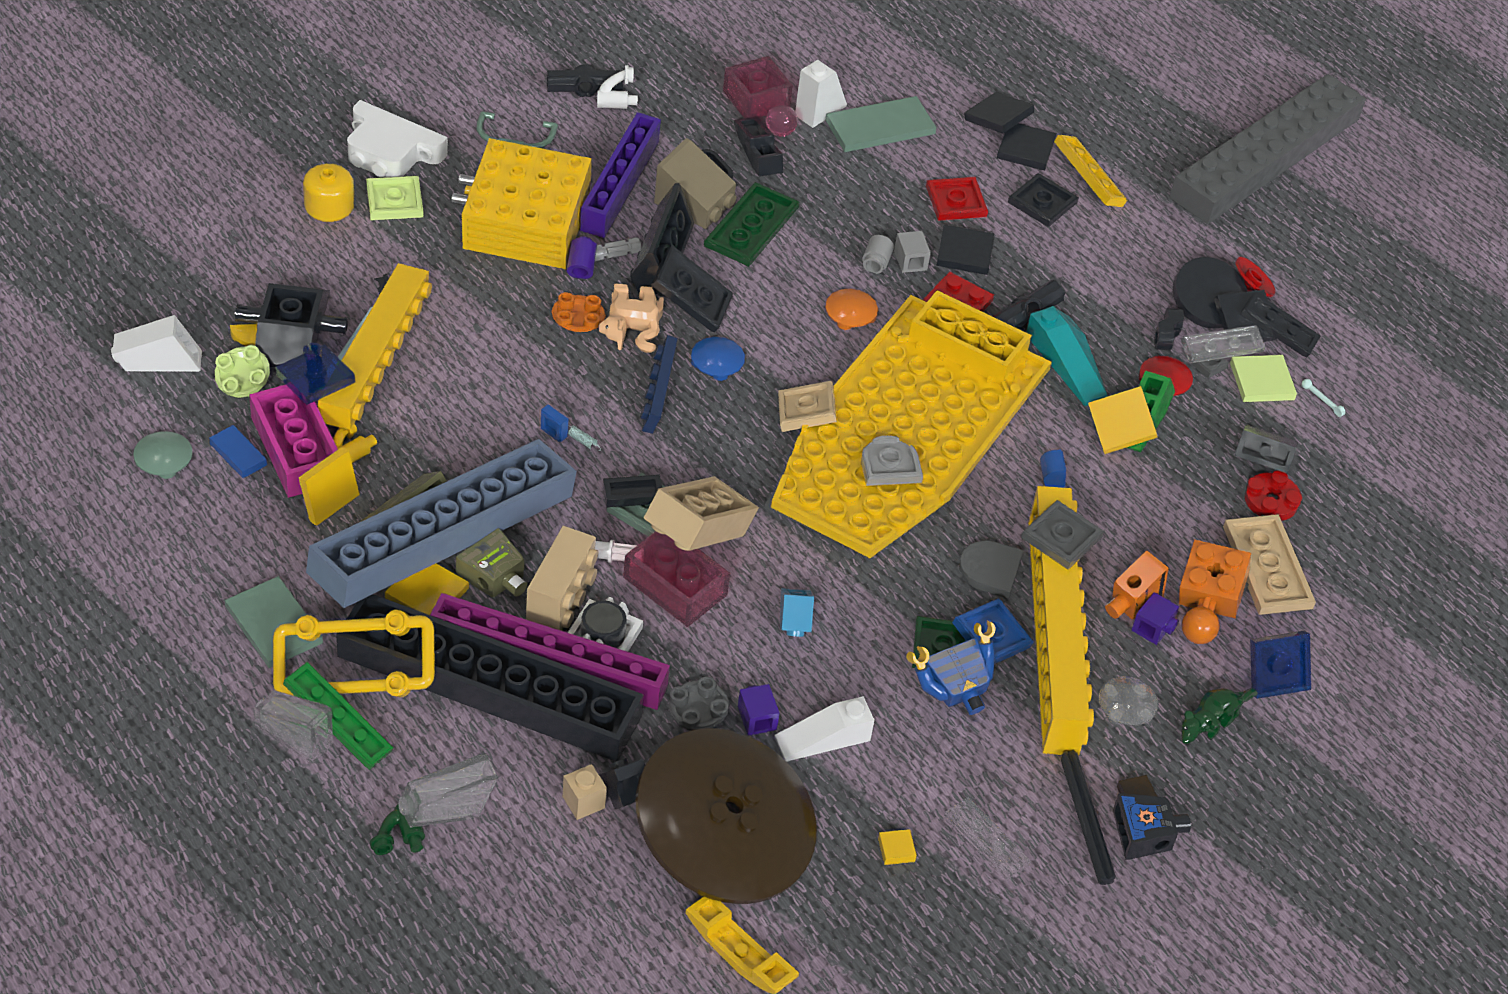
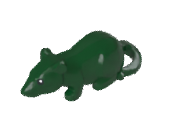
[1181,687,1258,744]

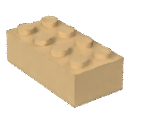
[644,476,759,551]

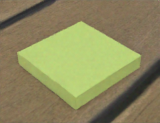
[366,176,423,220]
[1230,355,1297,402]

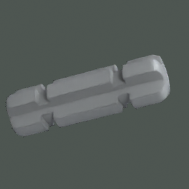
[595,237,641,261]

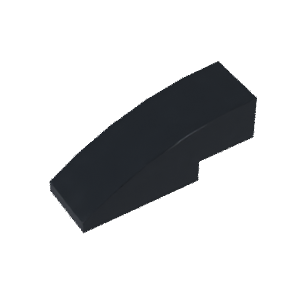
[734,116,783,177]

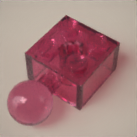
[723,56,798,137]

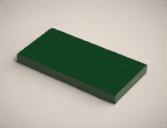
[704,182,800,267]

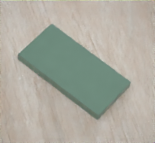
[825,96,937,152]

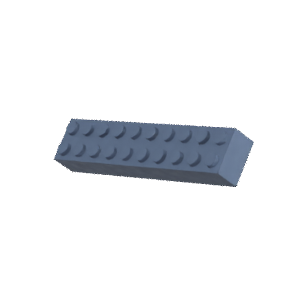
[306,439,577,608]

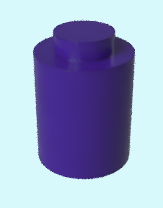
[567,236,597,279]

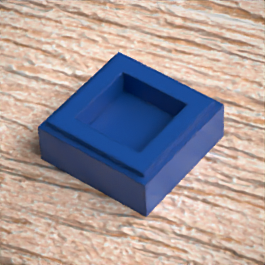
[541,404,569,442]

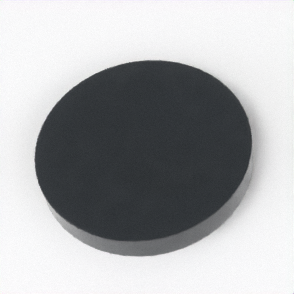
[1173,257,1247,328]

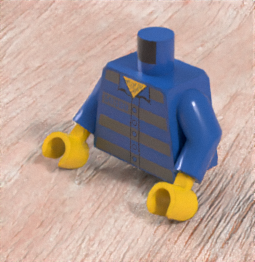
[906,620,995,715]

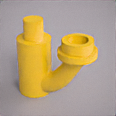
[333,423,377,463]

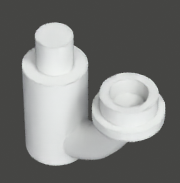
[597,65,638,109]

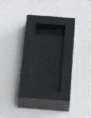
[603,474,662,508]

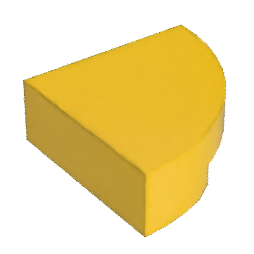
[230,324,257,347]

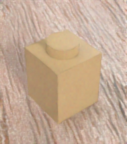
[562,764,607,820]

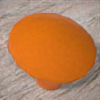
[825,289,878,330]
[551,292,606,332]

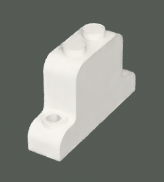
[347,100,447,178]

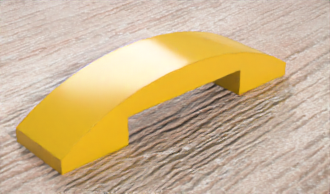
[686,897,799,994]

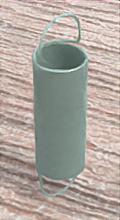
[568,425,601,451]

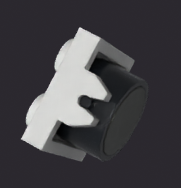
[568,597,643,652]

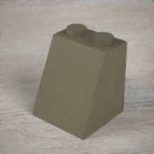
[654,138,737,229]

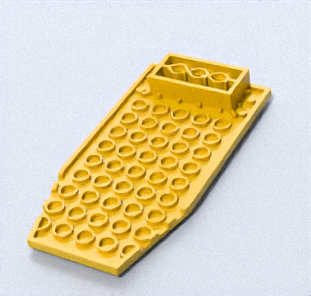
[771,291,1052,558]

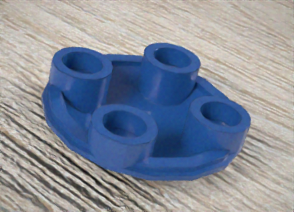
[691,337,745,381]

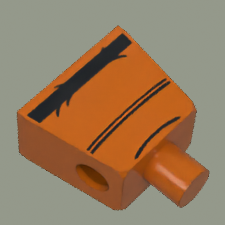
[1105,551,1169,620]

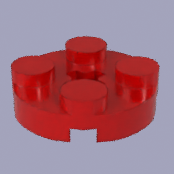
[1244,470,1302,521]

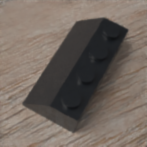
[630,183,694,294]

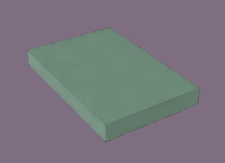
[225,576,323,668]

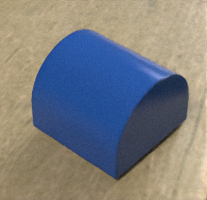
[1040,450,1066,488]

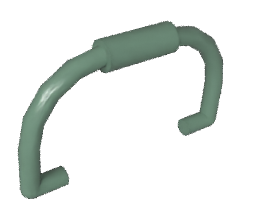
[477,111,558,148]

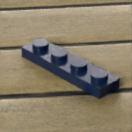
[640,335,678,434]

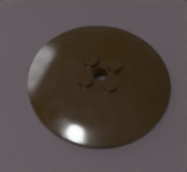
[635,728,817,904]

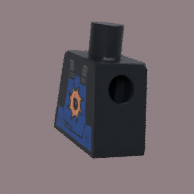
[1113,793,1191,860]

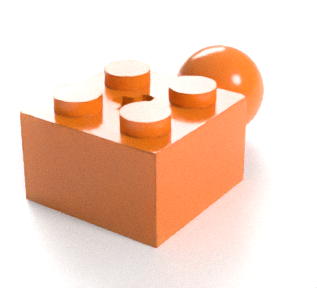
[1179,539,1251,644]

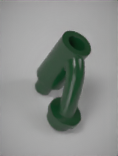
[370,800,425,855]

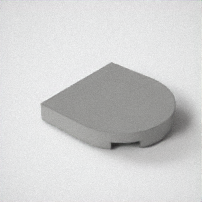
[861,436,923,486]

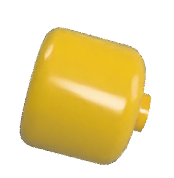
[303,163,354,222]

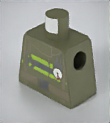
[456,528,527,597]

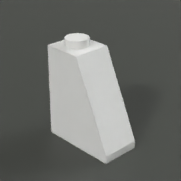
[795,60,847,128]
[111,315,202,371]

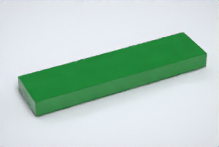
[283,662,394,770]

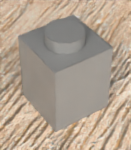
[894,231,931,273]

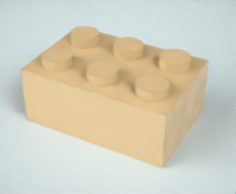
[526,526,599,631]

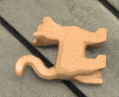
[599,284,664,353]

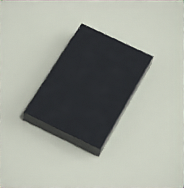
[651,245,733,332]

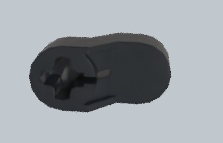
[1154,308,1184,351]

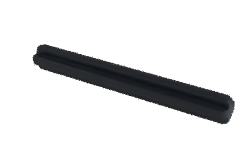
[1060,750,1116,885]

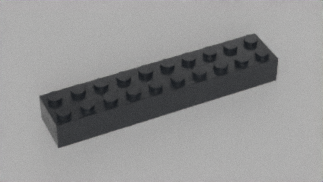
[336,594,644,761]

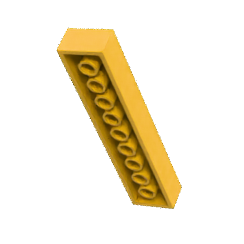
[1028,486,1094,756]

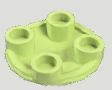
[215,345,270,398]

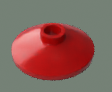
[1235,257,1276,297]

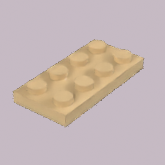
[1223,514,1316,615]

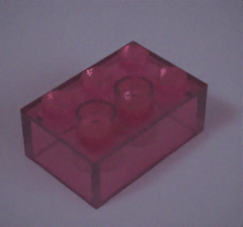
[623,531,730,627]

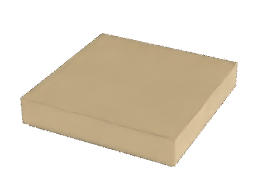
[778,381,837,432]

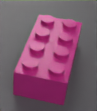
[249,380,338,498]

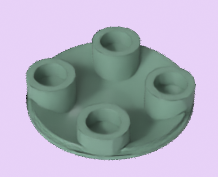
[134,431,192,479]

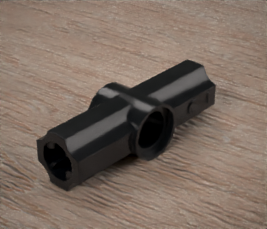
[547,64,623,97]
[992,280,1065,329]

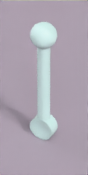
[1302,379,1345,417]

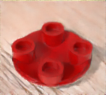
[1138,356,1193,396]

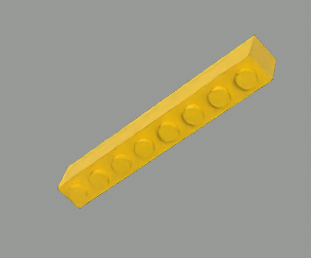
[318,263,432,430]

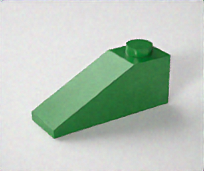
[1126,371,1175,453]

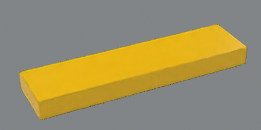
[1054,135,1127,207]

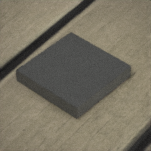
[1021,500,1104,570]

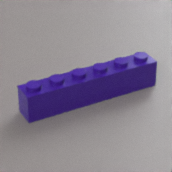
[580,112,661,238]

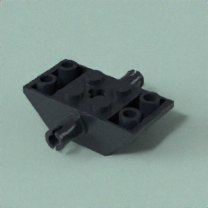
[235,283,348,372]

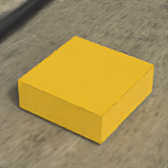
[878,829,917,865]

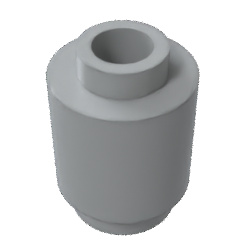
[862,235,894,274]

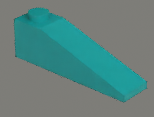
[1026,306,1108,406]

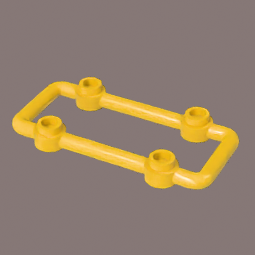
[273,610,435,697]

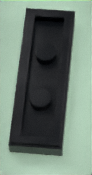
[1241,292,1321,358]

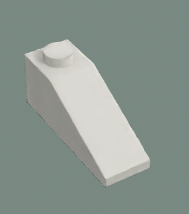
[774,696,875,761]

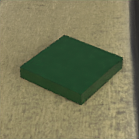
[912,616,966,668]

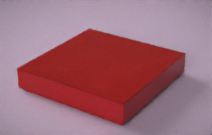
[926,177,988,221]

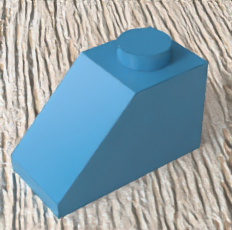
[780,588,814,637]

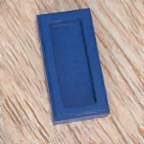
[209,425,267,478]

